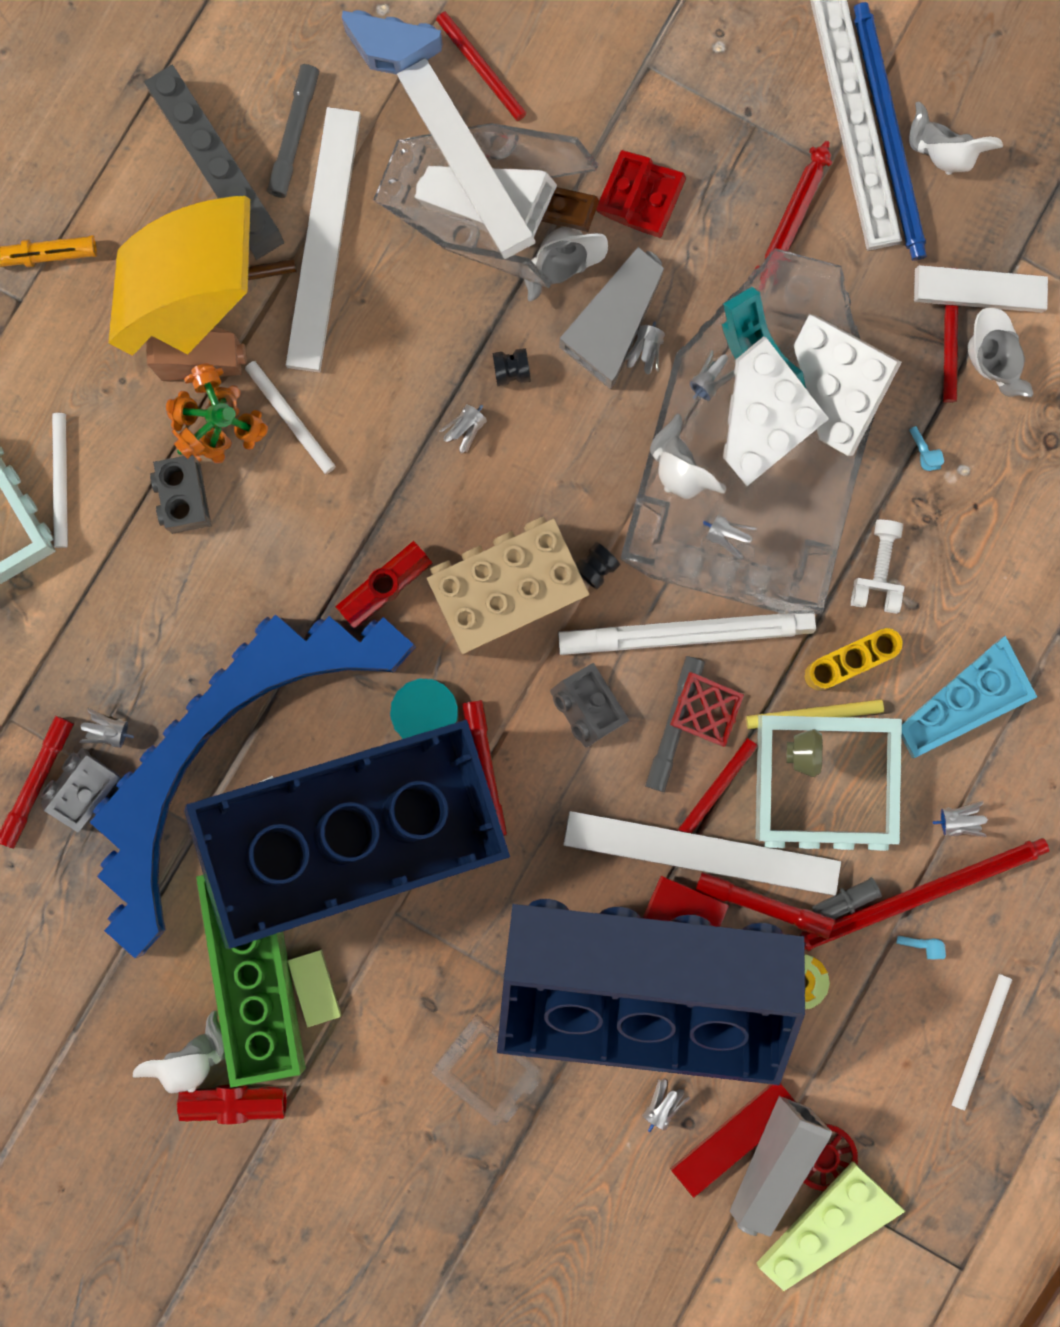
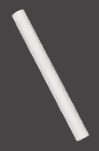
[245,361,336,474]
[52,413,68,548]
[952,974,1012,1111]

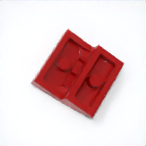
[596,150,686,238]
[643,876,729,927]

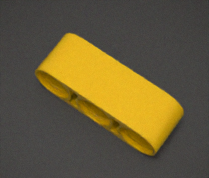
[804,628,903,691]

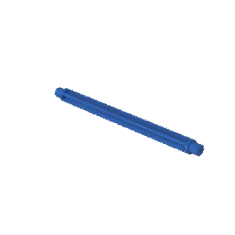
[854,2,927,261]

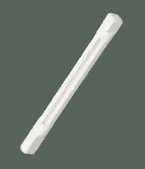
[558,612,816,655]

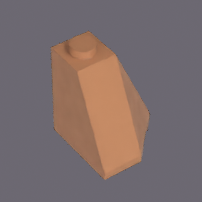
[146,327,247,381]

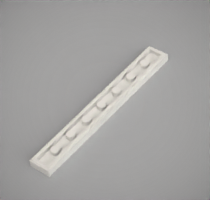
[810,0,902,251]
[397,58,536,260]
[286,107,361,373]
[563,811,841,896]

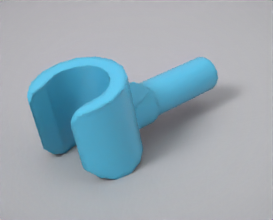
[909,426,944,471]
[896,935,946,959]

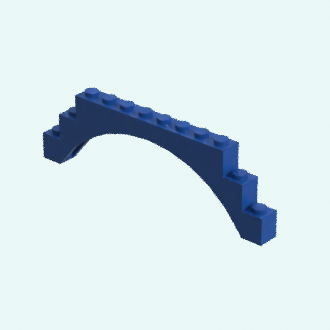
[90,614,416,958]

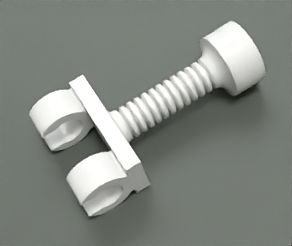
[851,520,905,614]

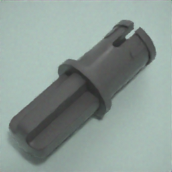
[812,877,882,919]

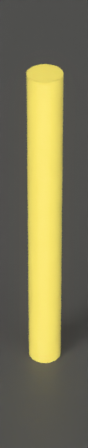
[746,699,884,729]

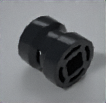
[492,348,531,387]
[575,542,621,590]

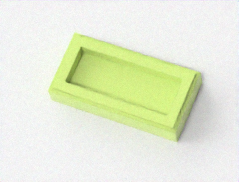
[287,949,342,1028]

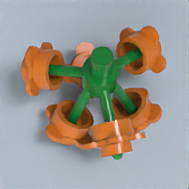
[166,363,268,463]

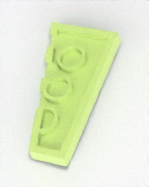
[756,1161,905,1291]

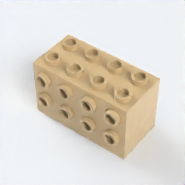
[427,516,589,654]

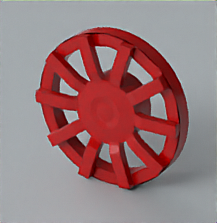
[803,1123,858,1191]

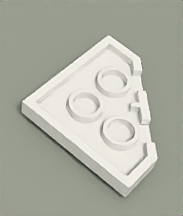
[794,314,902,456]
[723,336,829,486]

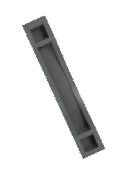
[144,64,284,260]

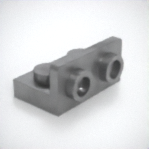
[550,663,630,748]
[41,748,120,833]

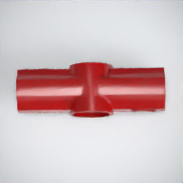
[335,541,433,629]
[177,1084,287,1125]

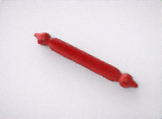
[755,141,832,291]

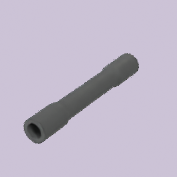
[267,64,320,198]
[645,656,705,793]

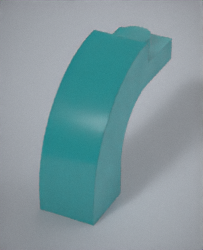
[722,287,806,388]

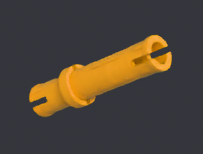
[0,235,97,268]

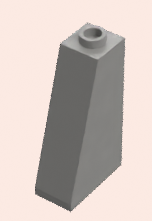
[559,247,664,390]
[730,1096,832,1237]

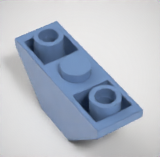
[342,10,443,75]

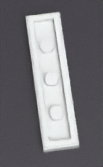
[914,265,1048,313]

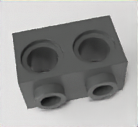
[150,455,212,534]

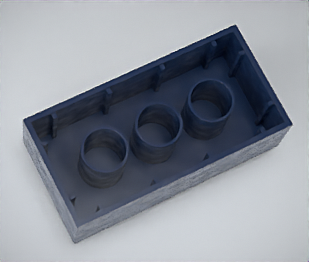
[184,720,510,949]
[497,899,805,1085]

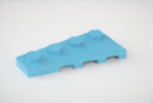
[901,636,1037,758]

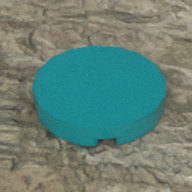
[390,678,458,739]

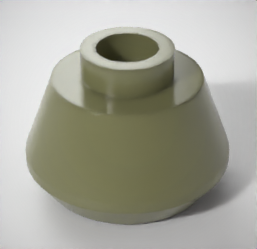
[787,729,823,777]

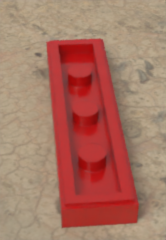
[670,1083,797,1198]

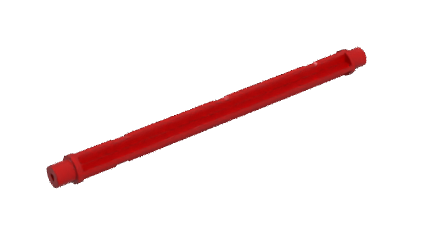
[799,838,1050,952]

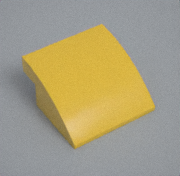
[108,196,251,356]

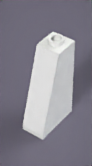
[414,166,557,248]

